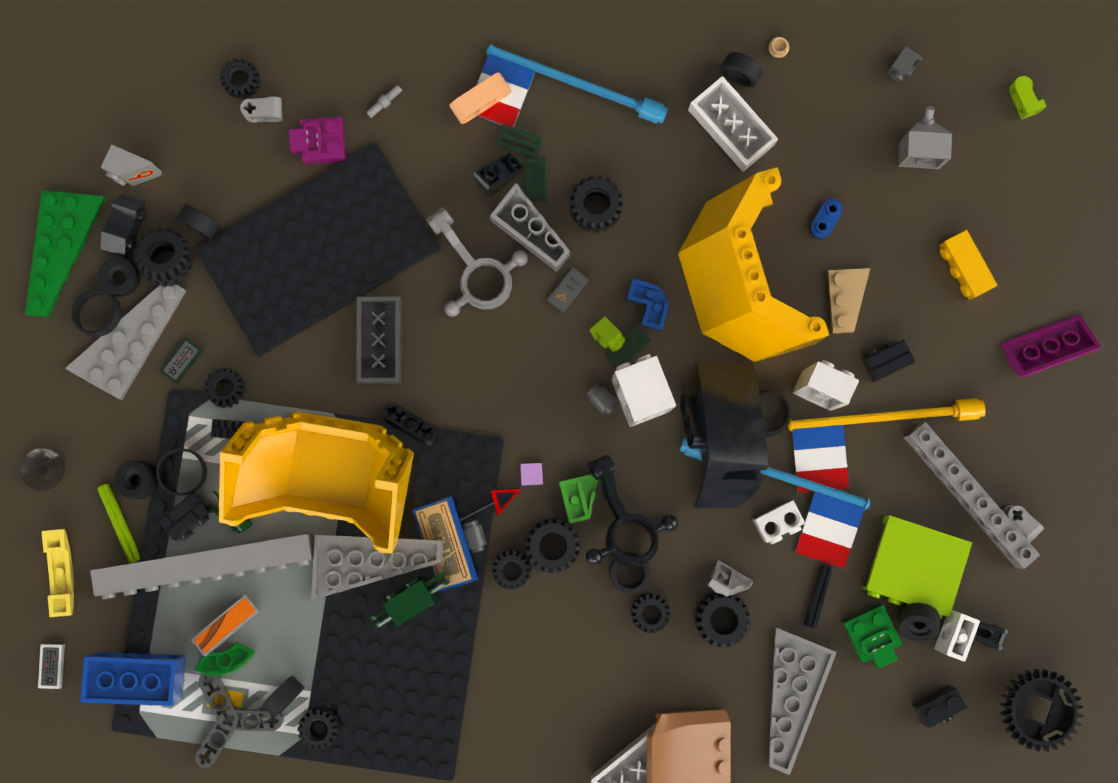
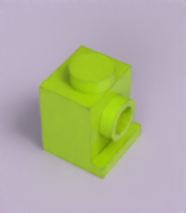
[589,317,625,352]

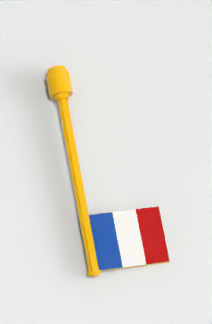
[787,398,985,493]

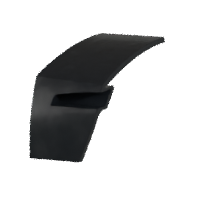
[680,361,768,508]

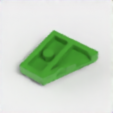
[558,474,599,524]

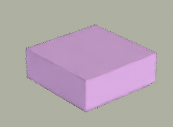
[521,463,543,486]

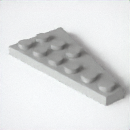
[65,284,186,400]
[311,535,443,600]
[768,627,837,775]

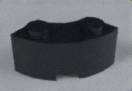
[101,194,147,257]

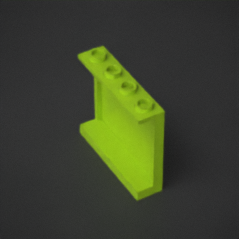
[862,515,972,619]

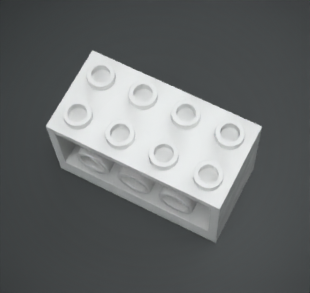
[611,354,676,427]

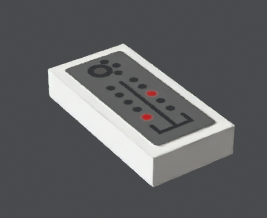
[38,644,65,689]

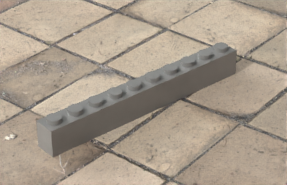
[90,533,314,599]

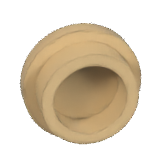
[768,37,789,58]

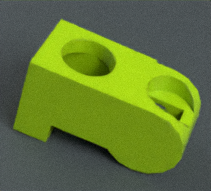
[1009,76,1047,120]

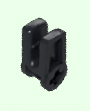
[973,621,1010,652]

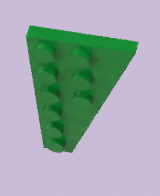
[25,190,107,318]

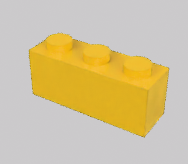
[939,230,998,300]

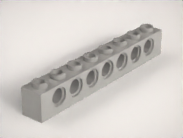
[903,422,1040,569]

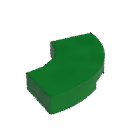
[194,642,256,676]

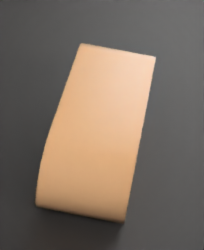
[449,73,512,124]

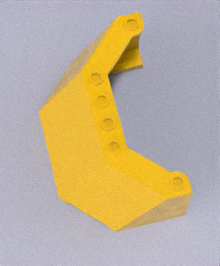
[678,167,829,362]
[219,411,414,554]

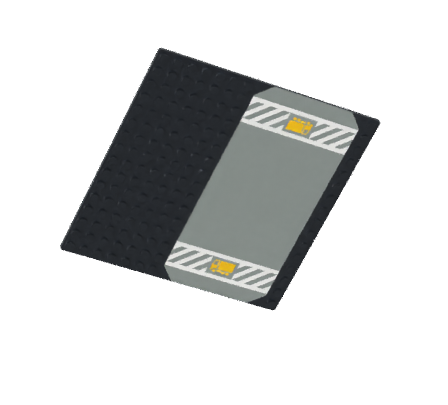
[112,390,504,781]

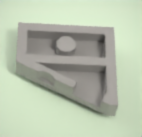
[708,560,754,596]

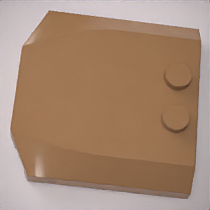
[647,709,731,783]

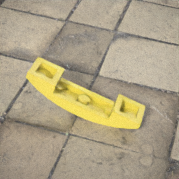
[42,529,74,617]

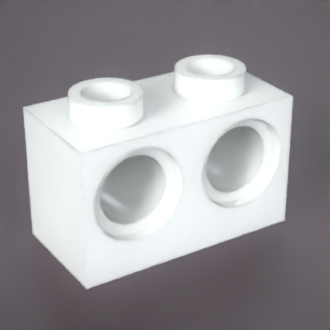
[752,500,805,544]

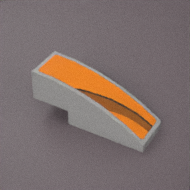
[191,595,259,657]

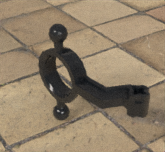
[586,455,678,567]

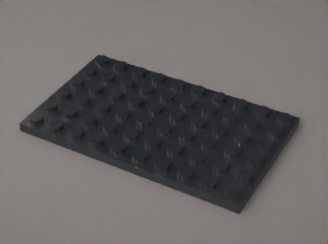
[195,142,441,357]

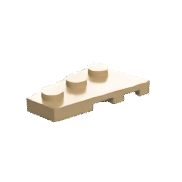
[827,268,870,334]

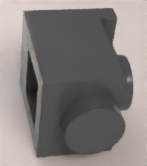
[887,46,923,82]

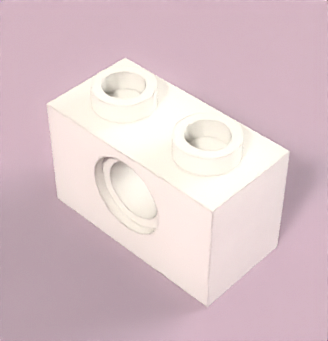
[934,610,980,662]

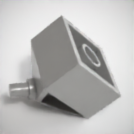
[898,106,952,169]

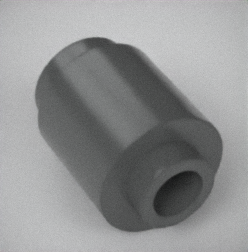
[587,383,618,415]
[461,520,487,553]

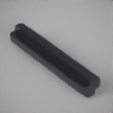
[804,565,833,628]

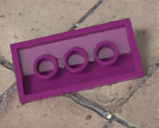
[1001,314,1101,378]

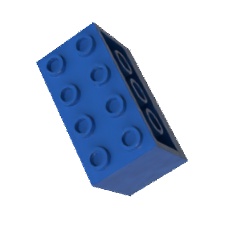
[80,652,186,706]

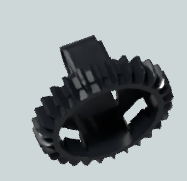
[1000,669,1084,752]

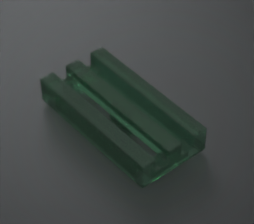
[496,124,543,158]

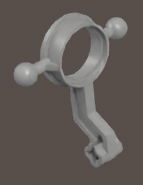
[426,207,528,317]

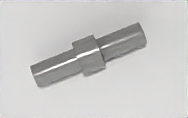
[366,85,402,118]

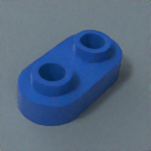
[810,199,843,239]

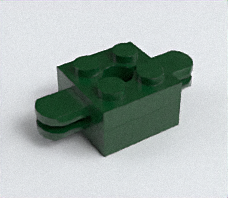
[369,572,451,629]

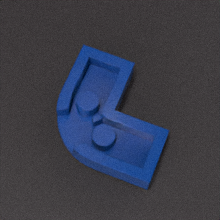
[627,279,669,331]

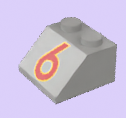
[101,145,162,186]

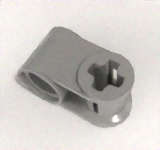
[240,97,283,123]
[1002,505,1044,543]

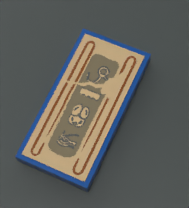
[413,497,478,592]

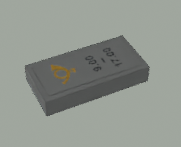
[547,267,590,314]

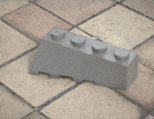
[490,183,570,272]

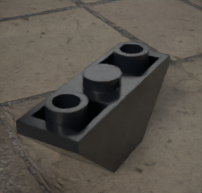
[473,153,524,197]

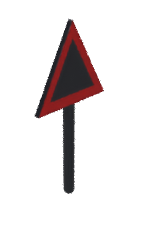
[459,488,521,522]

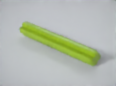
[97,484,141,564]

